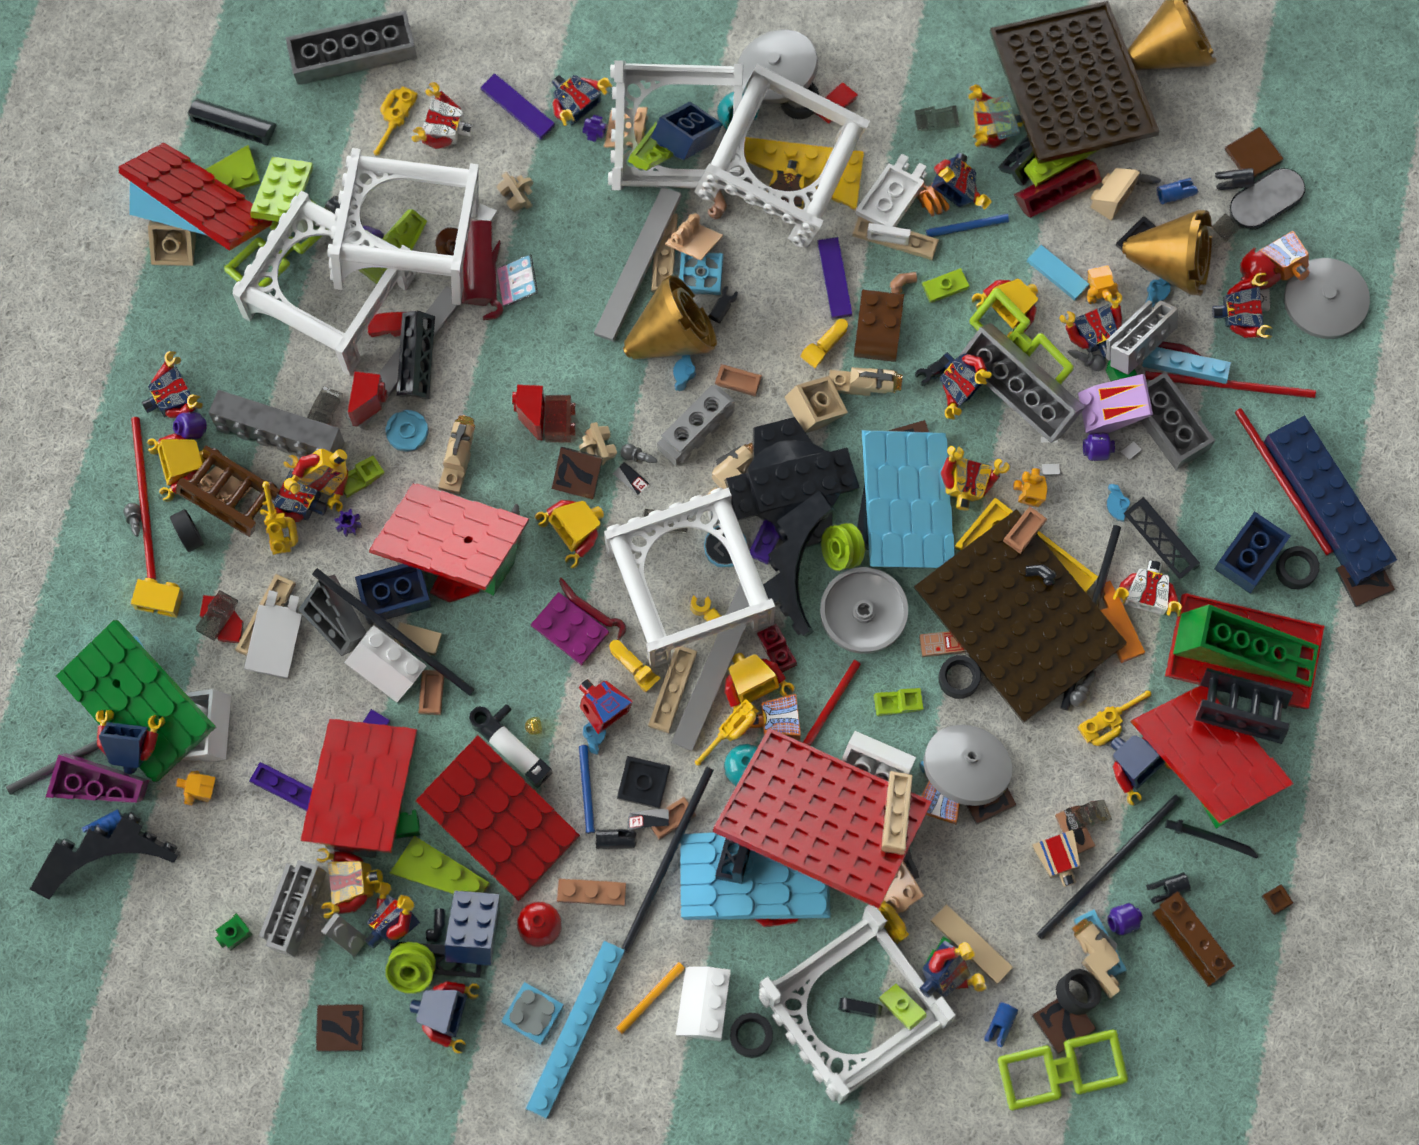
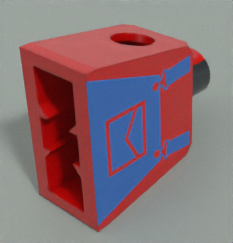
[579,679,633,734]

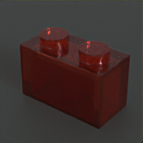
[544,395,576,442]

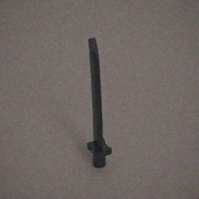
[1165,819,1258,859]

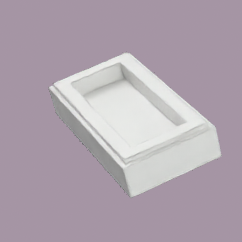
[867,223,911,245]

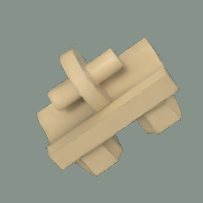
[496,172,533,212]
[579,422,617,465]

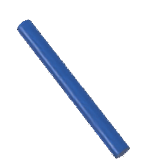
[926,214,1009,237]
[579,745,595,834]

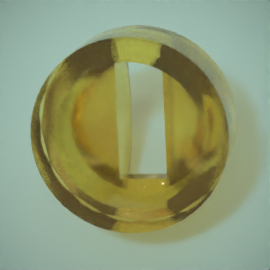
[525,716,542,735]

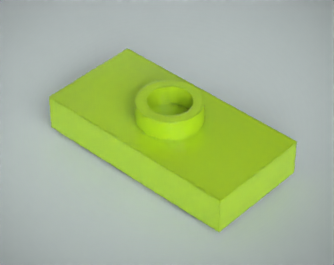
[922,268,969,303]
[879,983,927,1031]

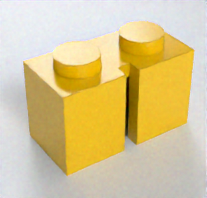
[131,578,184,618]

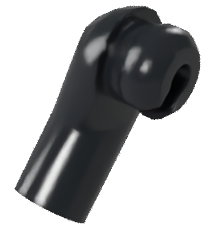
[1025,565,1057,586]

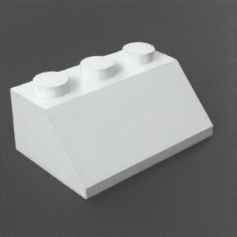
[344,626,426,702]
[182,689,231,762]
[842,731,916,781]
[676,967,731,1041]

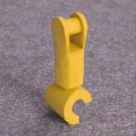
[800,319,848,368]
[690,595,722,622]
[609,640,661,692]

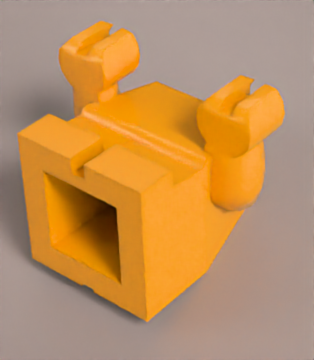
[1086,265,1119,304]
[1013,468,1047,507]
[176,771,216,806]

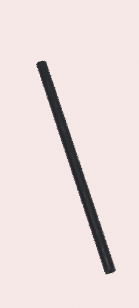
[1060,525,1121,711]
[312,568,475,696]
[621,766,714,953]
[1036,795,1181,940]

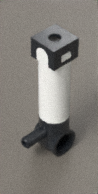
[469,704,553,789]

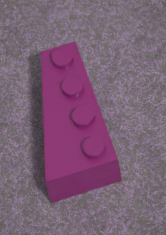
[45,753,149,803]

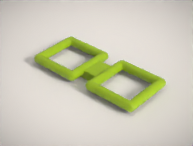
[224,199,328,287]
[969,288,1074,385]
[998,1029,1128,1111]

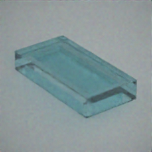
[986,95,1020,140]

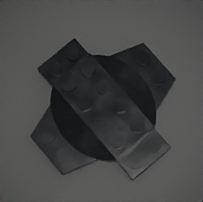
[724,417,860,547]

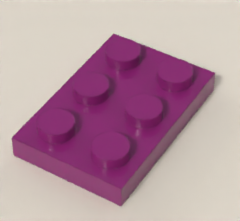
[530,592,609,666]

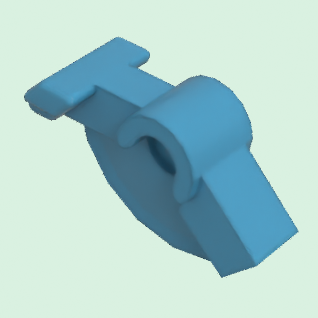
[1145,278,1170,308]
[673,355,696,391]
[1107,484,1130,522]
[583,722,606,755]

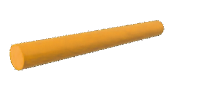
[616,962,685,1034]

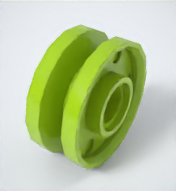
[821,523,865,571]
[385,942,436,994]

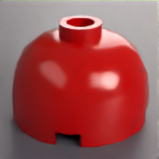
[1240,248,1281,290]
[517,902,562,947]

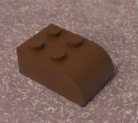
[854,289,904,362]

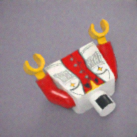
[412,82,473,149]
[1113,561,1182,616]

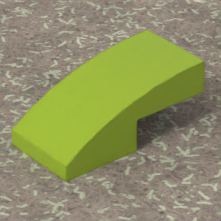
[344,455,384,498]
[874,688,924,716]

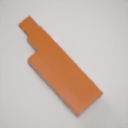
[1101,581,1145,663]

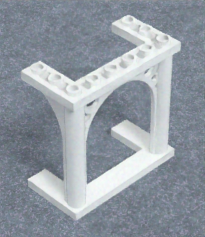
[608,60,743,190]
[694,64,870,248]
[327,148,479,305]
[232,191,417,376]
[604,488,775,668]
[759,905,956,1104]

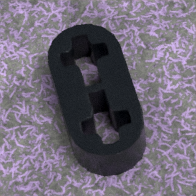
[838,998,883,1018]

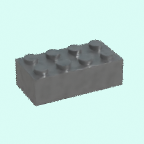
[1140,372,1215,470]

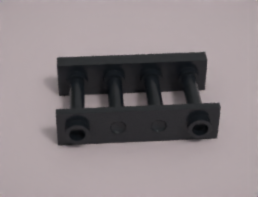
[1195,668,1293,744]

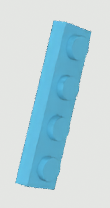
[1142,347,1231,384]

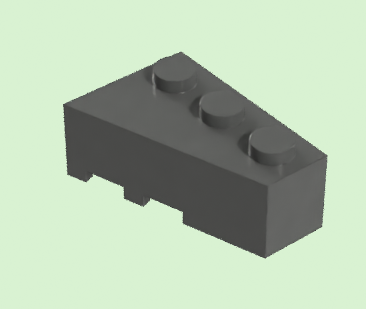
[299,574,366,656]

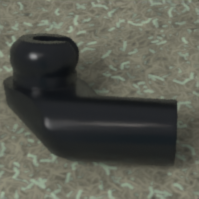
[426,908,445,942]

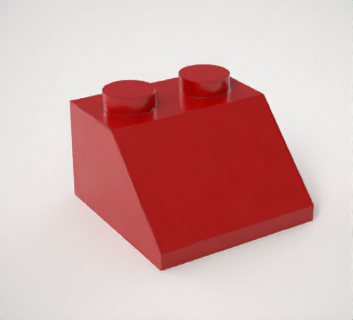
[348,371,388,427]
[512,384,545,440]

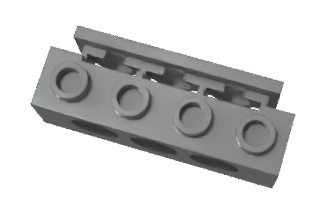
[1106,300,1178,374]
[657,384,735,466]
[259,860,327,957]

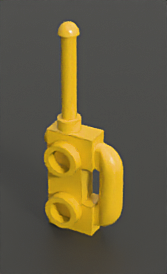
[374,86,418,156]
[262,481,299,554]
[1077,690,1151,746]
[695,699,759,766]
[878,900,909,944]

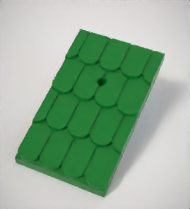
[56,620,216,782]

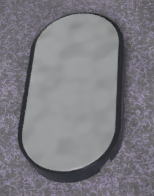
[1229,168,1305,230]

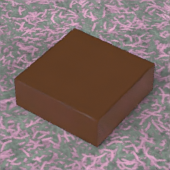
[1262,884,1294,915]

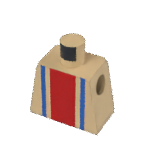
[1032,830,1080,887]

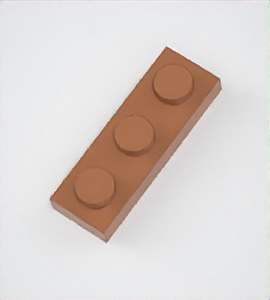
[557,878,626,906]

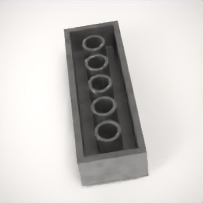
[285,10,417,85]
[958,323,1085,443]
[209,390,345,457]

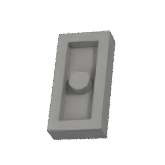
[321,913,367,957]

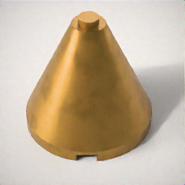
[1128,0,1217,70]
[1122,210,1212,296]
[623,275,717,359]

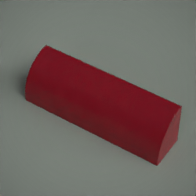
[1014,158,1102,218]
[462,220,492,306]

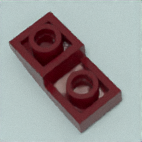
[757,624,797,673]

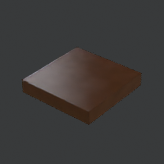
[1224,127,1284,178]

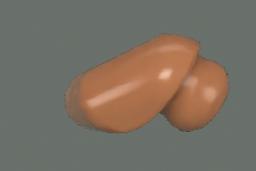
[708,189,727,219]
[890,272,917,294]

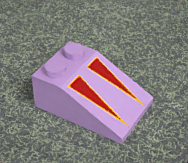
[1078,374,1153,434]

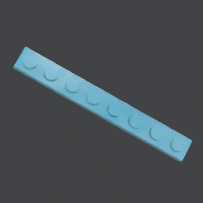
[526,941,625,1119]

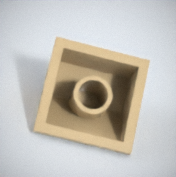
[1090,168,1140,221]
[148,220,196,266]
[785,376,848,433]

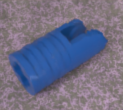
[1157,178,1199,205]
[82,809,122,835]
[984,1002,1019,1048]

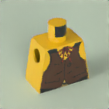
[767,160,806,209]

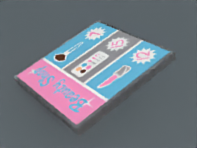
[496,254,538,307]

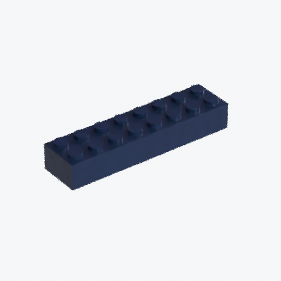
[1264,415,1397,585]

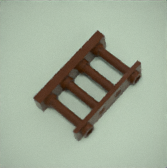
[176,445,280,537]
[1152,892,1235,987]

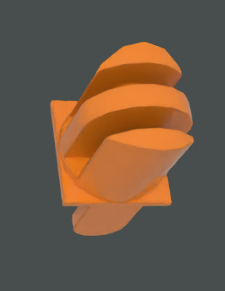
[917,183,950,217]

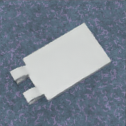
[856,154,927,227]
[244,590,302,679]

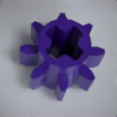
[582,115,607,142]
[334,509,362,537]

